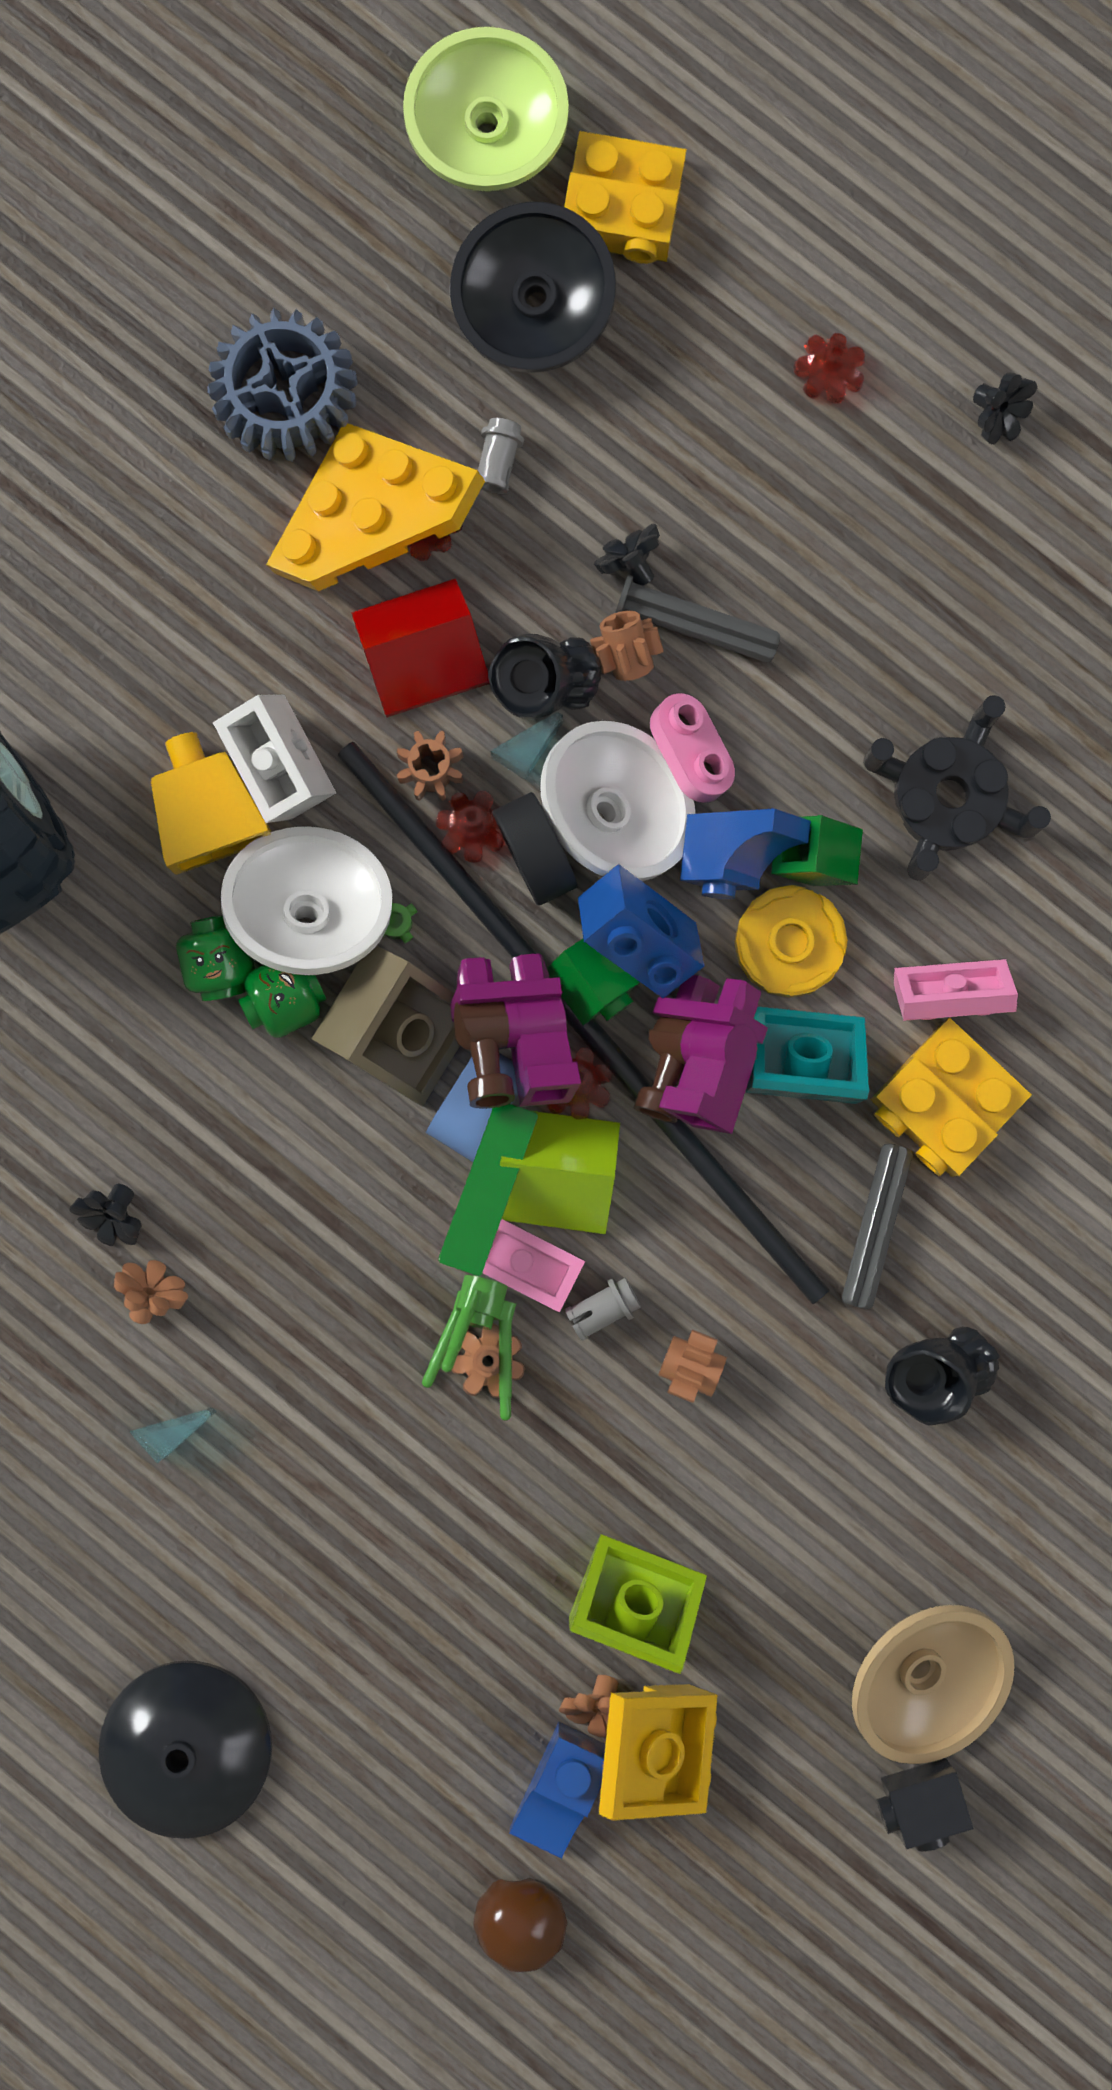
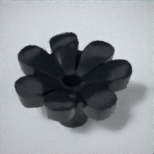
[973,372,1037,445]
[594,524,660,586]
[69,1183,142,1246]

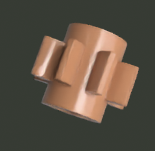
[590,611,664,681]
[397,731,463,801]
[658,1330,727,1403]

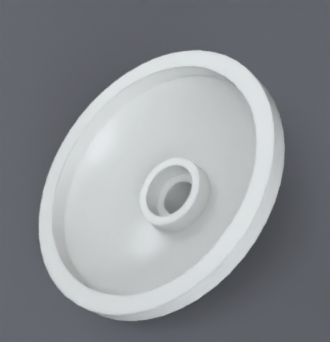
[540,721,695,881]
[221,827,392,975]

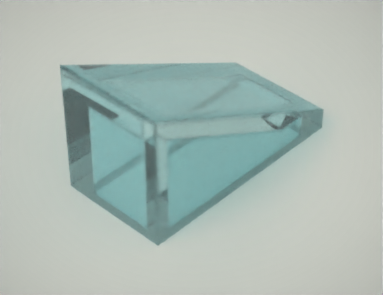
[490,712,563,780]
[129,1407,216,1464]

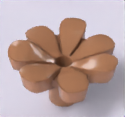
[114,1260,188,1324]
[452,1323,525,1398]
[559,1675,619,1738]

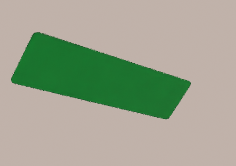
[438,1104,538,1276]

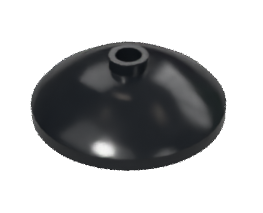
[450,202,616,373]
[98,1660,272,1839]

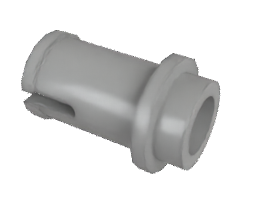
[478,418,525,494]
[565,1278,641,1341]

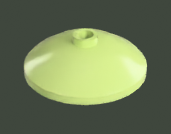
[403,27,569,191]

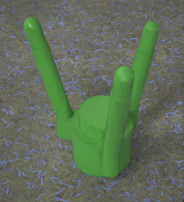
[422,1275,516,1421]

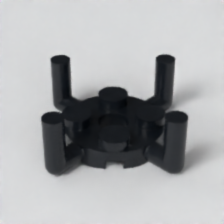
[863,695,1051,881]

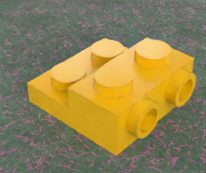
[564,131,687,264]
[870,1017,1032,1177]
[599,1684,718,1820]

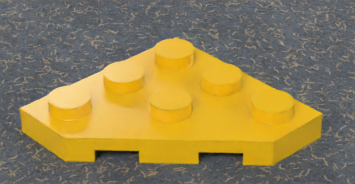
[266,423,485,592]

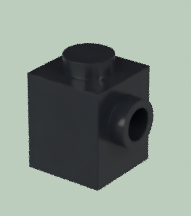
[876,1758,974,1852]

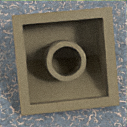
[312,946,460,1107]

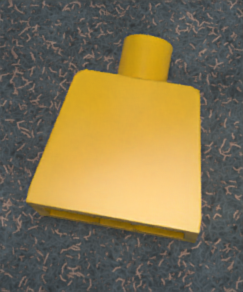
[151,732,272,875]

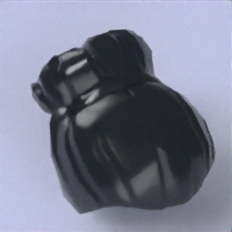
[488,634,601,719]
[885,1326,1000,1426]

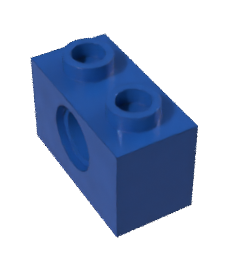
[578,864,704,998]

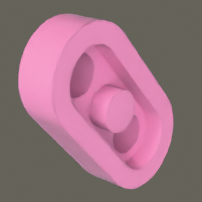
[650,693,735,803]

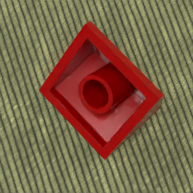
[351,578,490,718]

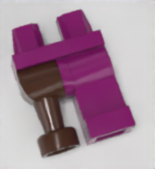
[450,953,581,1109]
[633,975,768,1134]

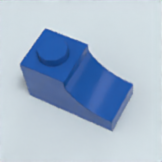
[680,809,811,899]
[509,1722,605,1859]

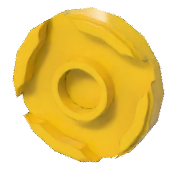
[734,885,848,998]

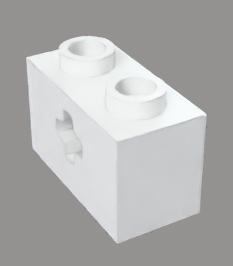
[213,695,336,823]

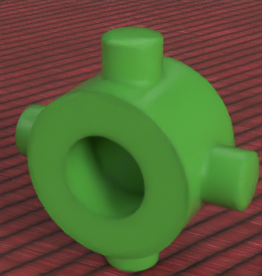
[383,903,417,944]

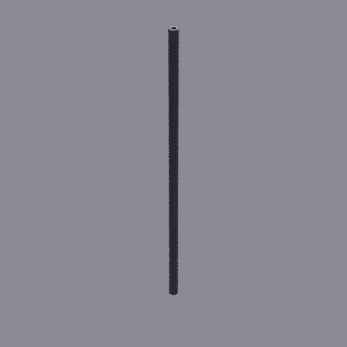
[337,741,829,1305]

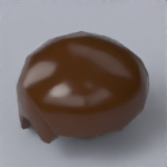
[473,1878,568,1972]

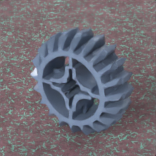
[207,308,358,462]

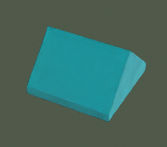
[745,1006,869,1104]

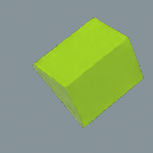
[500,1110,620,1234]
[569,1534,707,1674]

